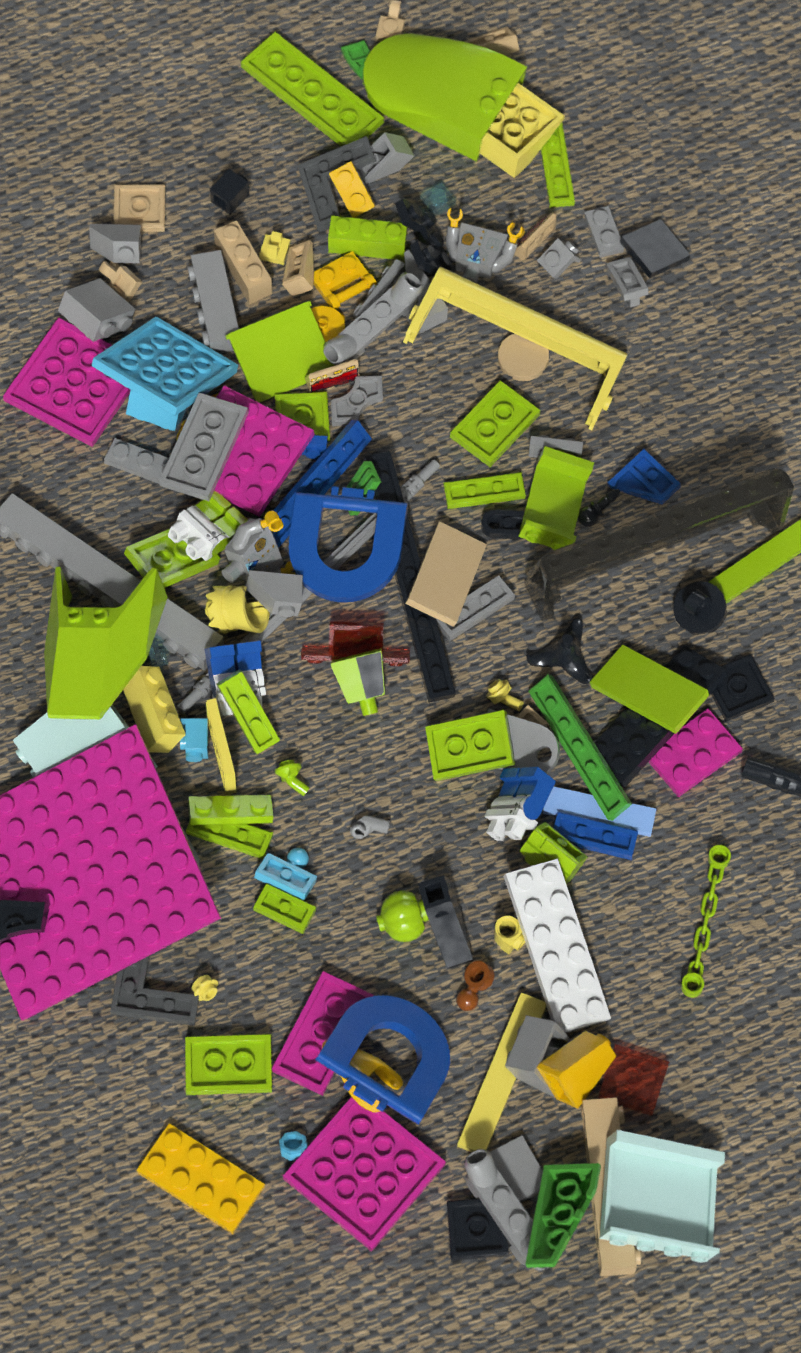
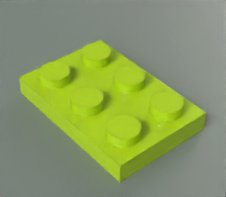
[450,381,540,467]
[124,529,220,588]
[425,710,515,781]
[185,1034,272,1095]

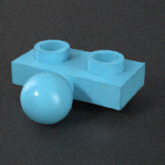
[254,848,317,901]

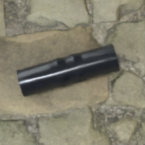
[741,756,801,797]

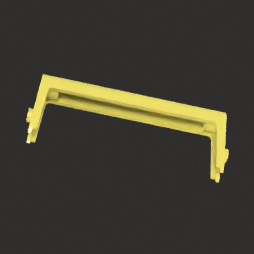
[403,267,628,430]

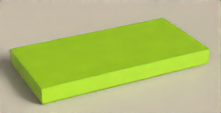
[590,645,709,734]

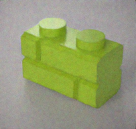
[520,822,588,884]

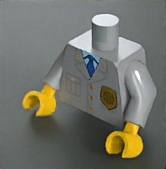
[446,208,525,283]
[222,511,296,583]

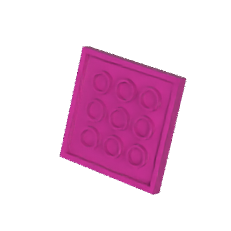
[3,318,131,447]
[214,386,314,517]
[283,1097,446,1252]

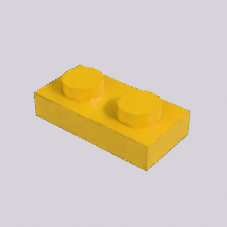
[329,161,376,218]

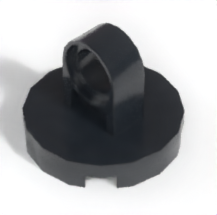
[673,581,727,635]

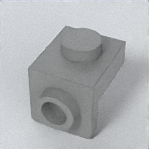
[537,238,582,279]

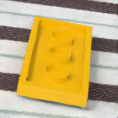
[136,1123,265,1234]

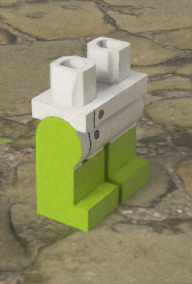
[168,491,248,561]

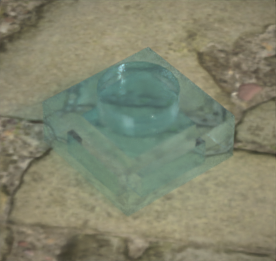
[421,183,456,217]
[148,640,168,675]

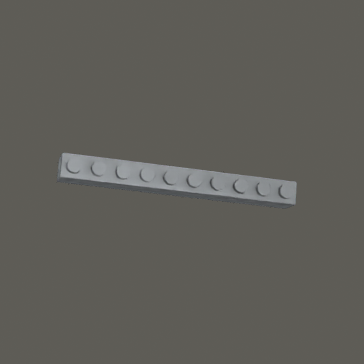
[0,493,224,671]

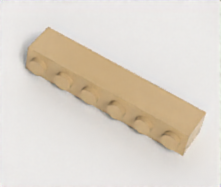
[581,1098,641,1277]

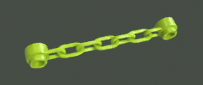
[681,845,731,998]

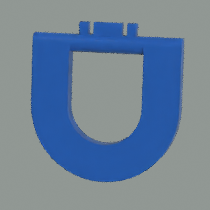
[289,486,408,603]
[316,995,450,1125]

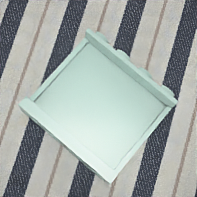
[13,704,158,778]
[600,1130,725,1262]

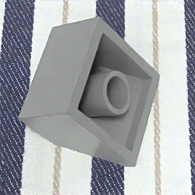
[505,1015,572,1097]

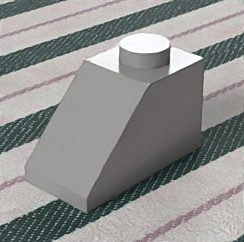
[357,132,415,185]
[89,224,142,263]
[245,570,303,617]

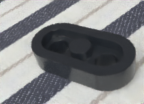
[481,510,524,539]

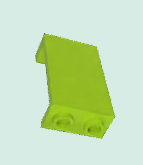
[518,446,594,553]

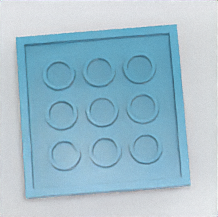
[92,317,238,416]

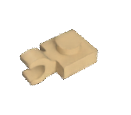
[376,0,405,41]
[99,261,142,302]

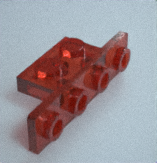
[301,621,410,666]

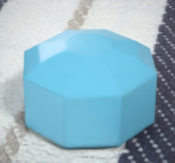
[279,1131,307,1161]

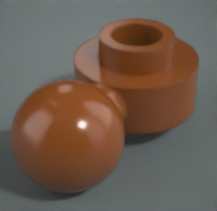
[456,961,495,1011]

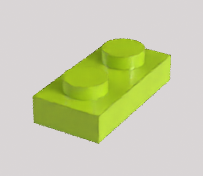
[253,883,316,934]

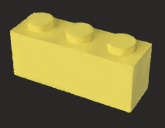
[123,666,186,753]

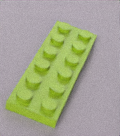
[241,32,384,147]

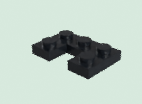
[395,198,452,275]

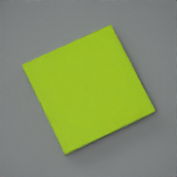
[275,392,330,441]

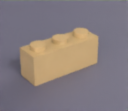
[214,220,272,304]

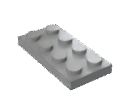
[159,393,249,501]

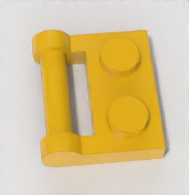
[313,251,377,309]

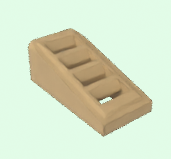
[282,240,314,296]

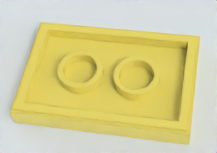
[205,698,237,795]

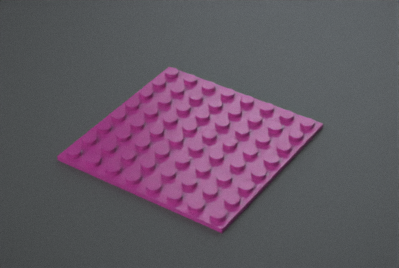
[0,724,221,1021]

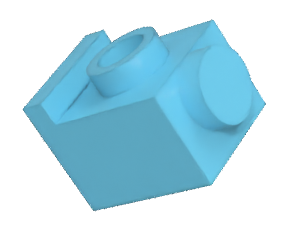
[180,718,208,762]

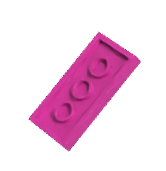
[272,971,374,1096]

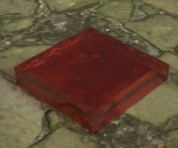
[598,1044,669,1116]

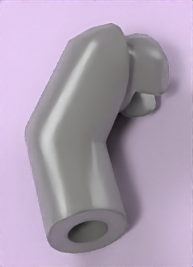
[350,815,390,839]

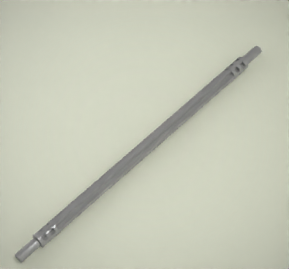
[176,460,440,714]

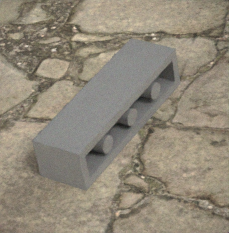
[187,250,239,353]

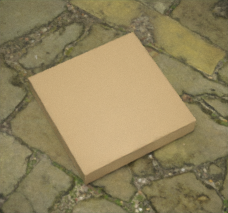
[114,184,165,232]

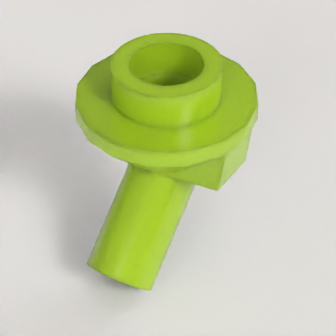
[275,760,310,796]

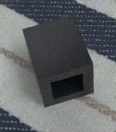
[210,169,249,215]

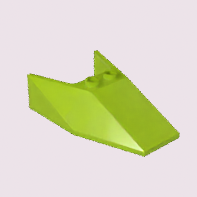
[44,567,168,720]

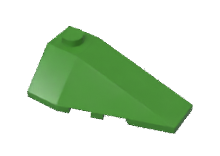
[525,1163,601,1268]

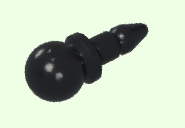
[578,489,620,527]

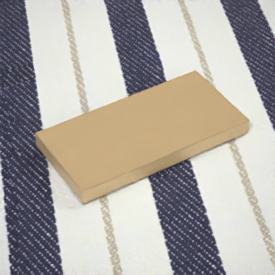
[405,521,487,627]

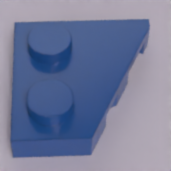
[607,449,681,504]

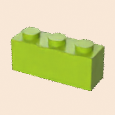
[328,216,407,261]

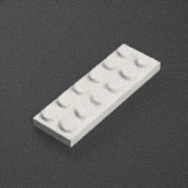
[504,859,611,1033]

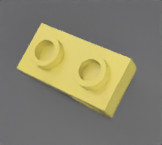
[494,916,525,955]

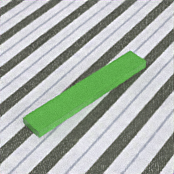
[528,674,632,821]

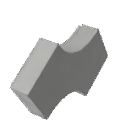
[331,375,383,426]

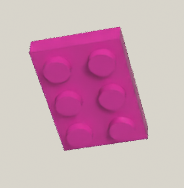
[649,709,743,797]

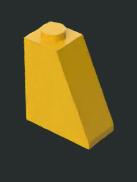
[537,1031,616,1109]

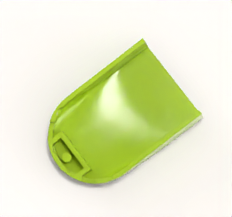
[362,33,527,162]

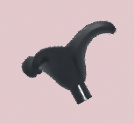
[526,618,594,684]

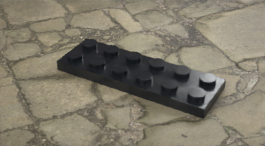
[595,646,728,788]

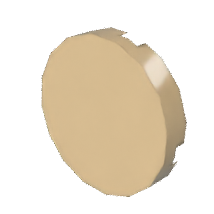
[498,334,549,381]

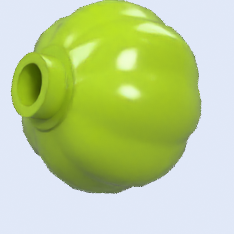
[376,890,429,942]

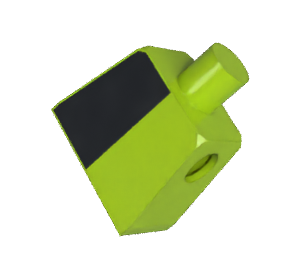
[331,648,385,716]

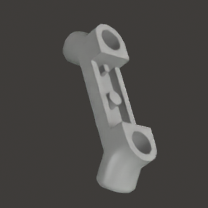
[323,273,423,365]
[464,1149,549,1271]

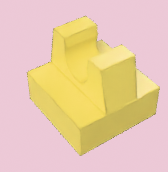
[259,231,290,265]

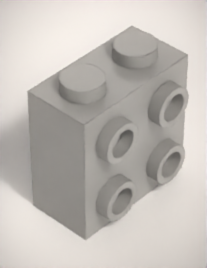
[58,279,135,342]

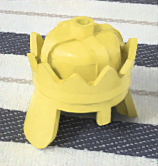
[205,585,270,634]

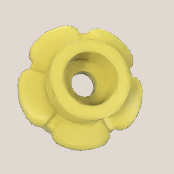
[192,975,218,1001]

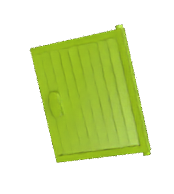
[225,301,335,403]

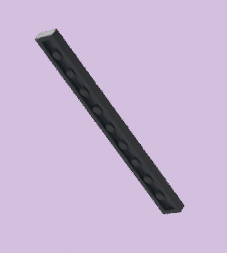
[364,451,456,703]

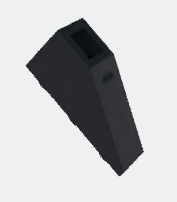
[418,875,474,969]

